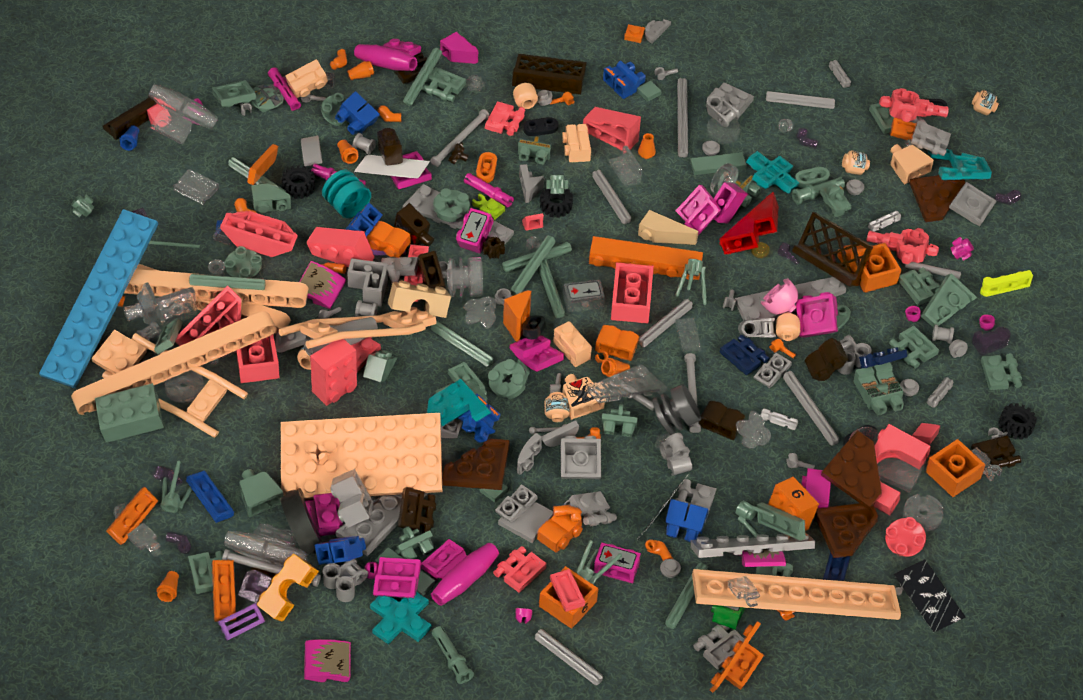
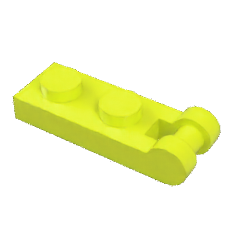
[980,270,1033,297]

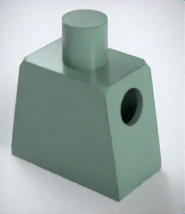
[239,469,284,517]

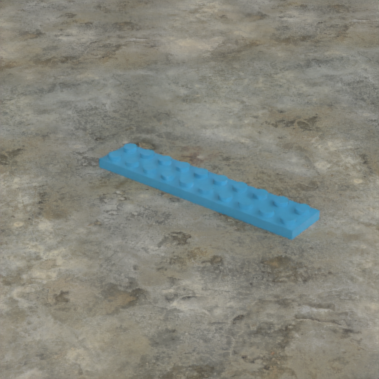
[39,209,158,388]

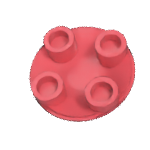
[885,517,926,557]

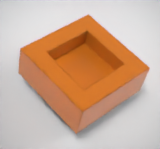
[624,24,645,43]

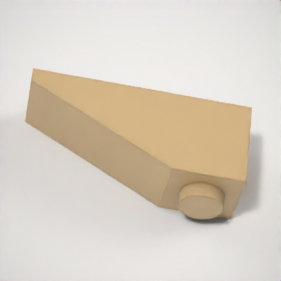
[638,210,698,245]

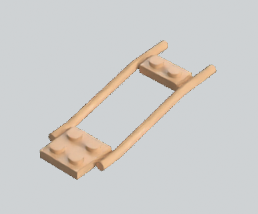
[279,307,436,349]
[92,329,248,438]

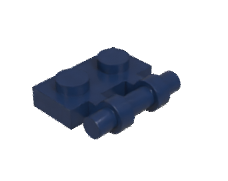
[720,335,770,376]

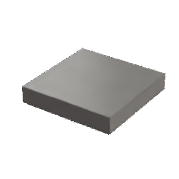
[949,182,996,226]
[498,502,554,543]

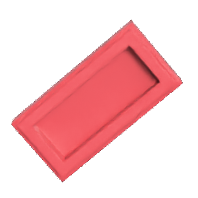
[550,569,585,612]

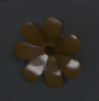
[448,142,468,164]

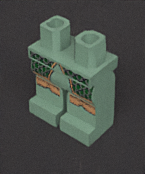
[853,362,904,416]

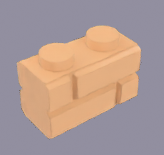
[285,59,328,98]
[562,124,591,162]
[553,321,592,367]

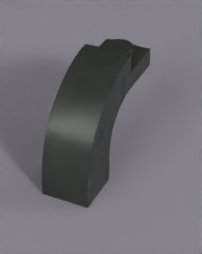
[280,488,322,556]

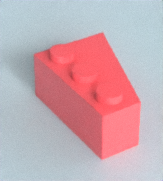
[583,107,641,153]
[306,227,375,267]

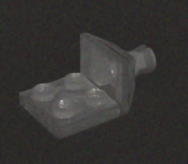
[123,282,198,328]

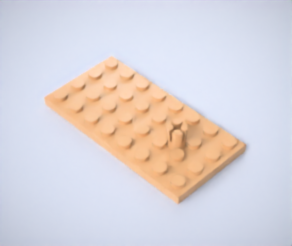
[281,413,443,500]

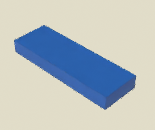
[186,471,234,523]

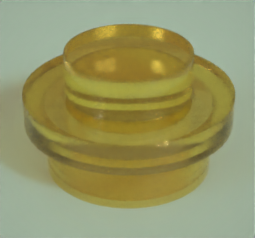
[751,242,770,258]

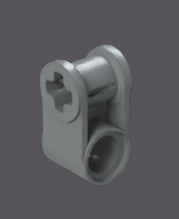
[707,94,740,128]
[738,318,776,338]

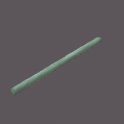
[149,241,200,248]

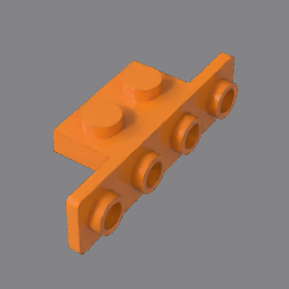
[709,621,764,693]

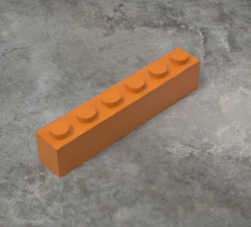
[589,236,703,280]

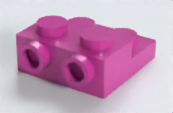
[796,292,838,338]
[305,493,343,536]

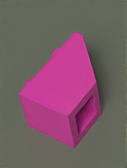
[440,32,479,64]

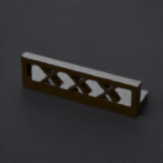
[103,90,172,140]

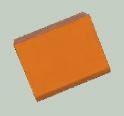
[503,290,532,342]

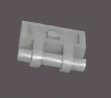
[911,121,951,156]
[675,479,717,523]
[569,491,617,526]
[693,625,749,670]

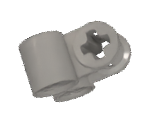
[837,335,871,375]
[660,433,692,476]
[323,559,368,602]

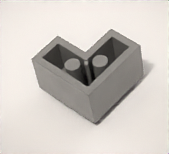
[348,258,388,306]
[330,469,374,528]

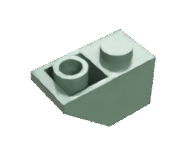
[251,183,291,213]
[363,350,397,382]

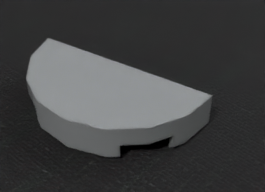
[645,19,671,43]
[541,421,579,447]

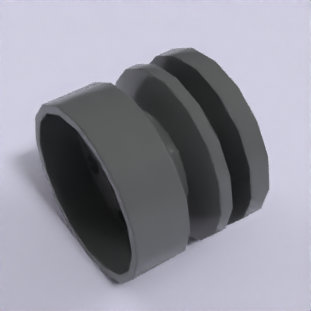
[652,384,701,435]

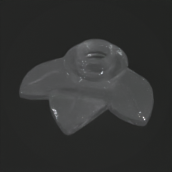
[463,297,497,329]
[736,410,771,449]

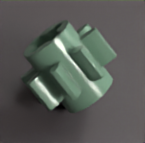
[546,175,568,194]
[71,194,94,217]

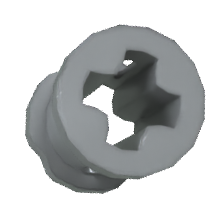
[352,133,376,155]
[355,300,378,317]
[932,324,954,344]

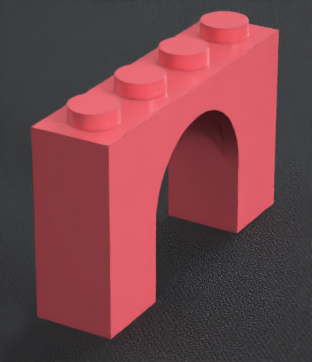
[874,424,931,516]

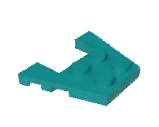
[928,149,992,180]
[427,379,491,443]

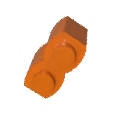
[367,221,411,258]
[595,325,639,361]
[537,515,583,553]

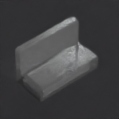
[609,145,642,188]

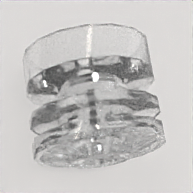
[446,257,483,297]

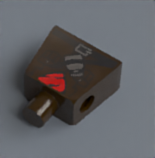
[394,203,434,246]

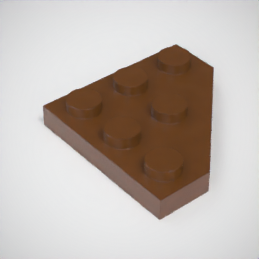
[909,175,966,222]
[821,430,882,510]
[442,439,510,490]
[814,503,878,558]

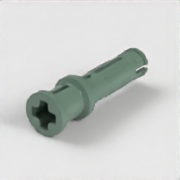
[791,177,845,205]
[431,626,474,684]

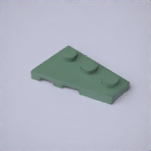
[921,274,977,327]

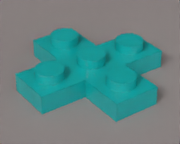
[746,151,799,194]
[370,591,431,645]

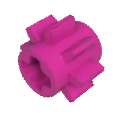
[950,237,974,261]

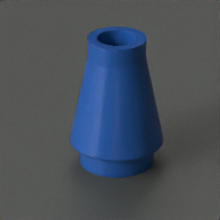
[120,126,139,151]

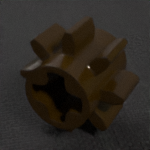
[483,237,505,259]

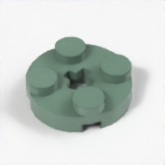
[433,188,470,222]
[488,359,528,399]

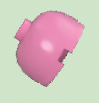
[761,278,799,315]

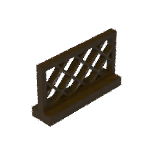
[512,54,587,95]
[792,212,873,287]

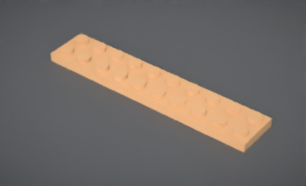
[692,569,901,620]

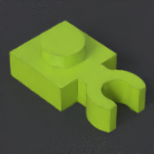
[472,194,505,220]

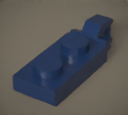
[859,347,907,368]

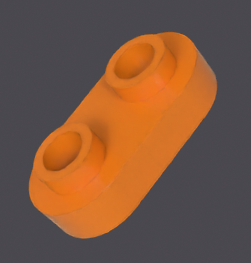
[476,152,497,183]

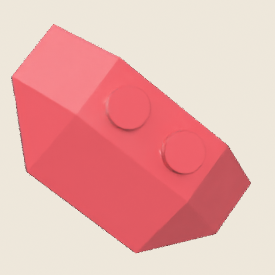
[220,211,298,257]
[175,286,241,346]

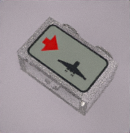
[563,280,605,312]

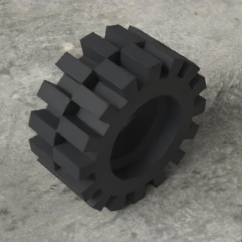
[282,165,315,199]
[540,188,573,218]
[998,403,1037,440]

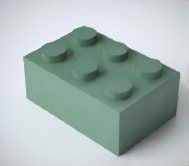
[95,383,164,442]

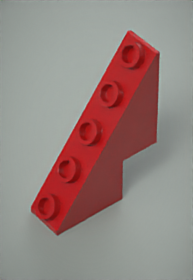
[719,192,779,254]

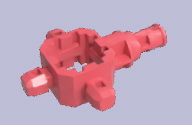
[879,88,949,122]
[867,228,939,264]

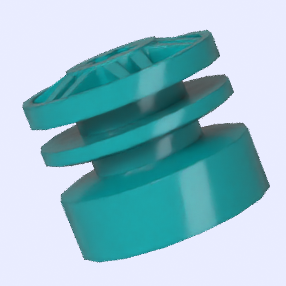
[322,169,371,219]

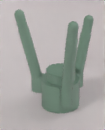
[675,259,707,305]
[160,460,192,513]
[735,500,774,538]
[575,540,622,585]

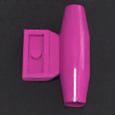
[354,39,421,71]
[421,539,499,606]

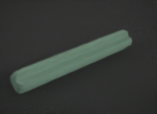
[403,48,442,106]
[228,157,286,192]
[510,235,556,295]
[502,242,572,272]
[538,259,565,318]
[189,274,266,290]
[431,321,494,367]
[665,563,708,629]

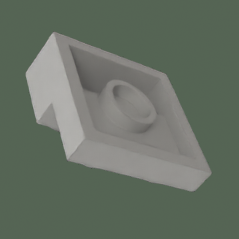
[706,83,754,121]
[560,436,601,479]

